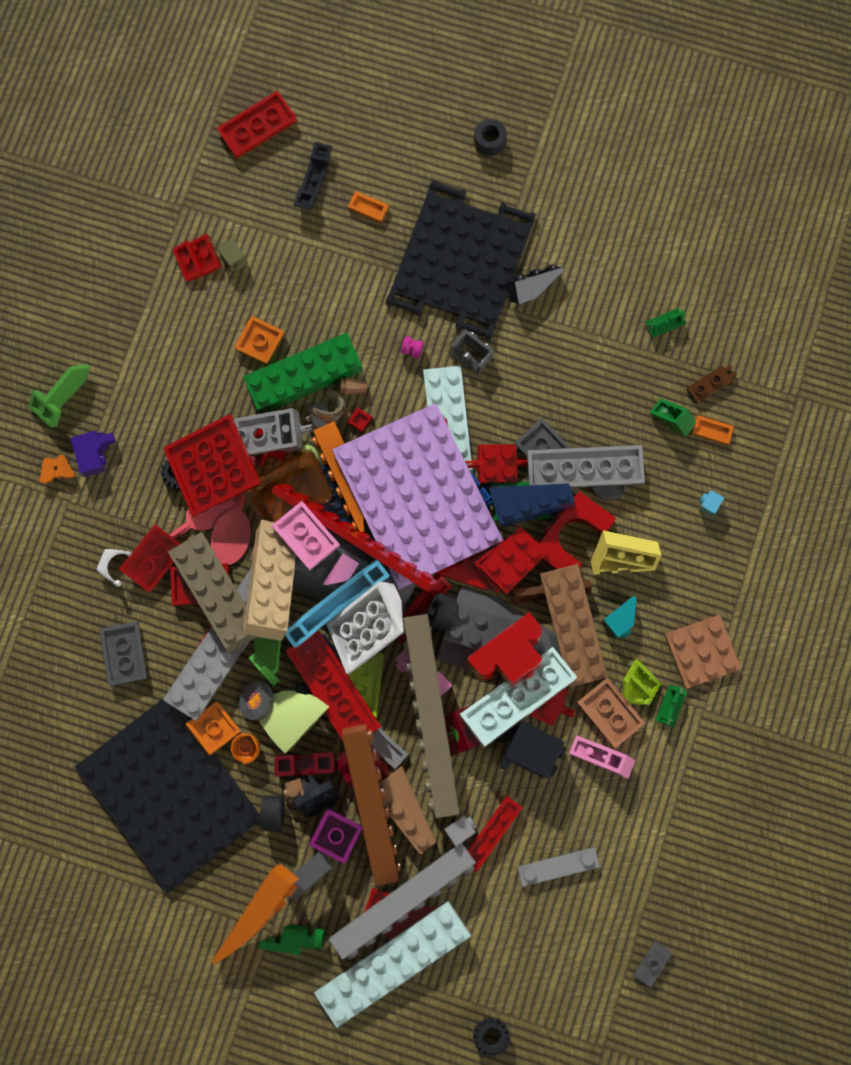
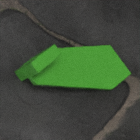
[28,364,90,428]
[249,637,281,686]

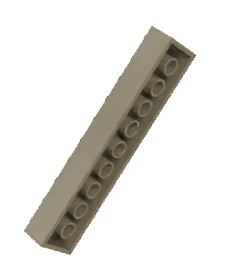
[402,614,459,818]

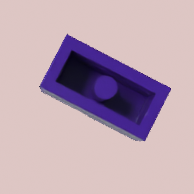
[71,430,116,477]

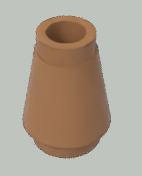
[340,377,367,395]

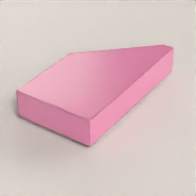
[323,553,359,585]

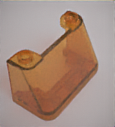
[242,449,333,523]

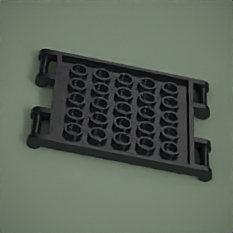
[385,179,537,341]

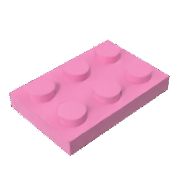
[272,501,340,571]

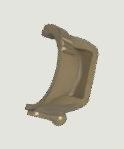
[305,390,346,424]

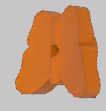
[39,455,75,484]

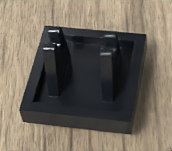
[294,775,341,818]

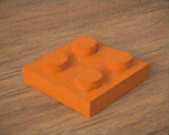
[234,316,285,365]
[185,701,241,756]

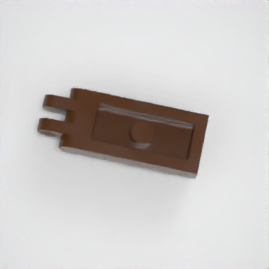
[686,365,737,405]

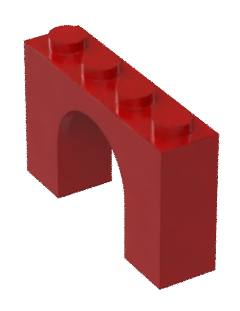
[536,491,617,570]

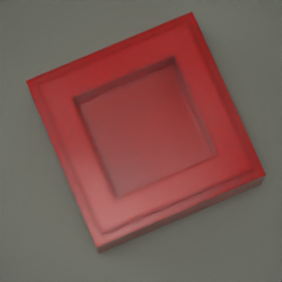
[347,407,374,434]

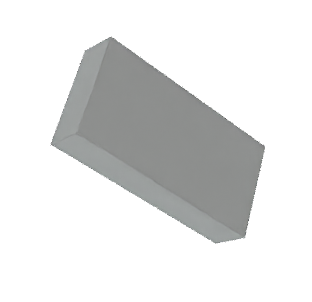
[370,729,408,769]

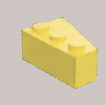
[591,530,661,575]

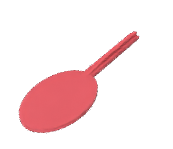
[211,456,257,565]
[169,496,238,539]

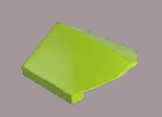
[623,660,662,705]

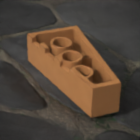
[379,766,436,855]

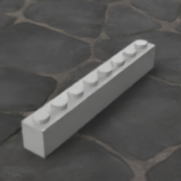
[329,843,475,960]

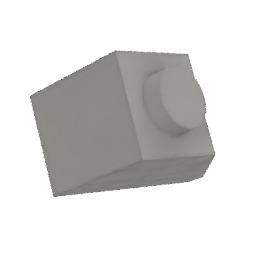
[445,815,476,846]

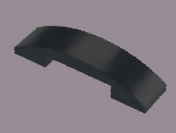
[293,141,333,211]

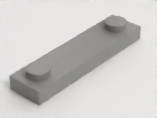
[517,847,600,887]

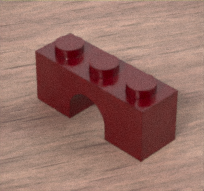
[274,753,336,777]

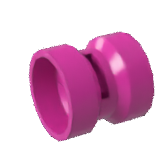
[400,336,424,359]

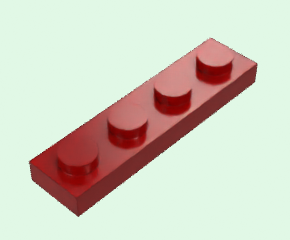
[396,573,452,645]
[467,796,523,873]

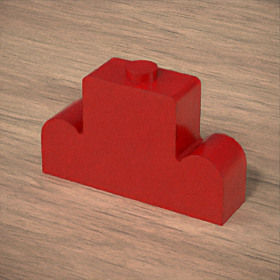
[467,612,542,687]

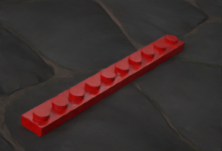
[271,483,438,591]

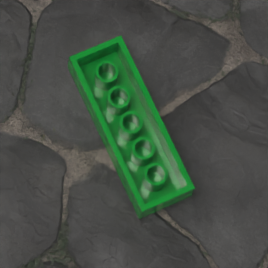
[243,332,363,414]

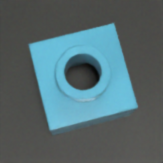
[698,490,724,517]

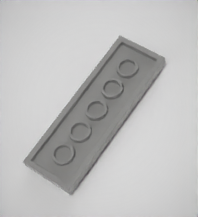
[527,445,645,488]

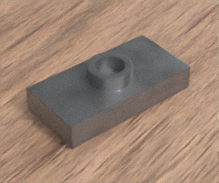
[633,941,672,987]

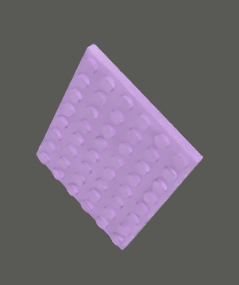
[332,403,503,590]

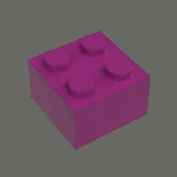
[309,809,363,864]

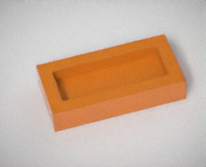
[348,191,389,223]
[691,415,734,446]

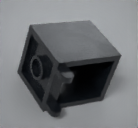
[500,721,566,779]

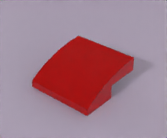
[172,233,223,282]

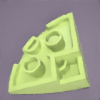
[259,690,329,754]

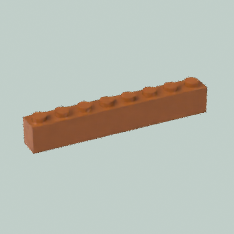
[342,724,402,886]

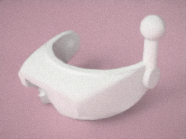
[96,549,131,587]

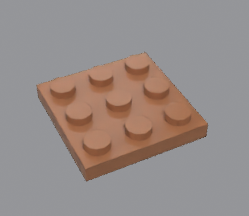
[664,614,741,689]

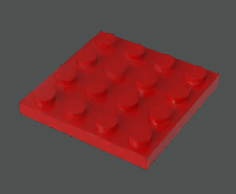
[163,414,262,517]

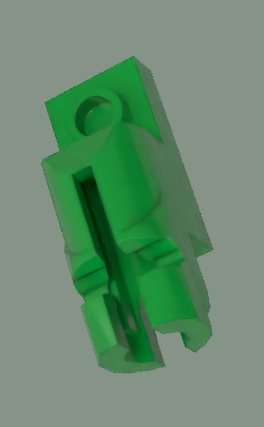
[259,924,325,955]

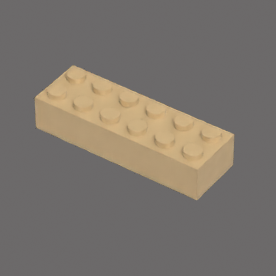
[243,520,296,641]

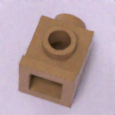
[283,778,304,804]

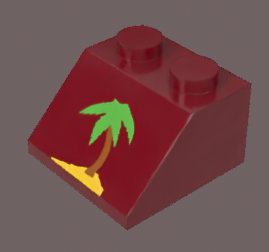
[444,704,481,757]

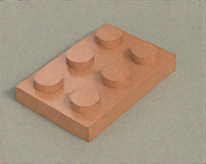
[577,677,645,749]

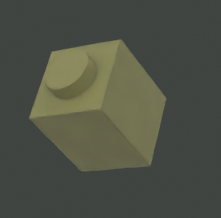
[218,238,247,272]

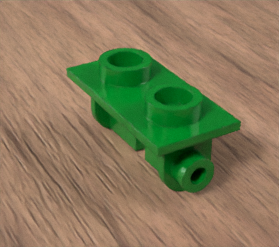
[645,308,687,338]
[655,684,688,728]

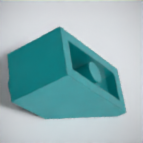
[602,596,637,640]

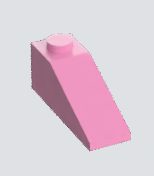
[569,735,635,779]

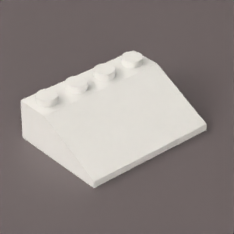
[326,582,403,674]

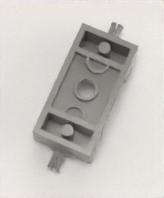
[234,408,314,455]

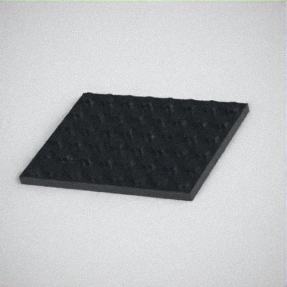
[75,698,260,894]

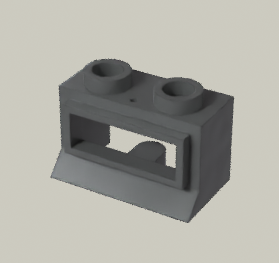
[450,329,494,376]

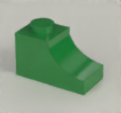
[649,398,697,437]

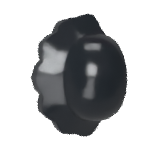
[294,682,312,695]

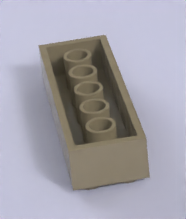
[168,532,258,654]

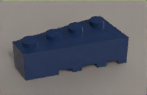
[489,483,575,528]

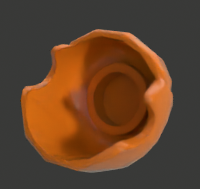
[231,733,261,764]

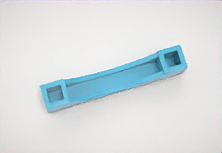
[285,559,390,648]

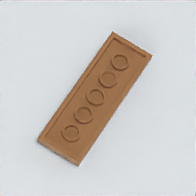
[540,564,608,687]

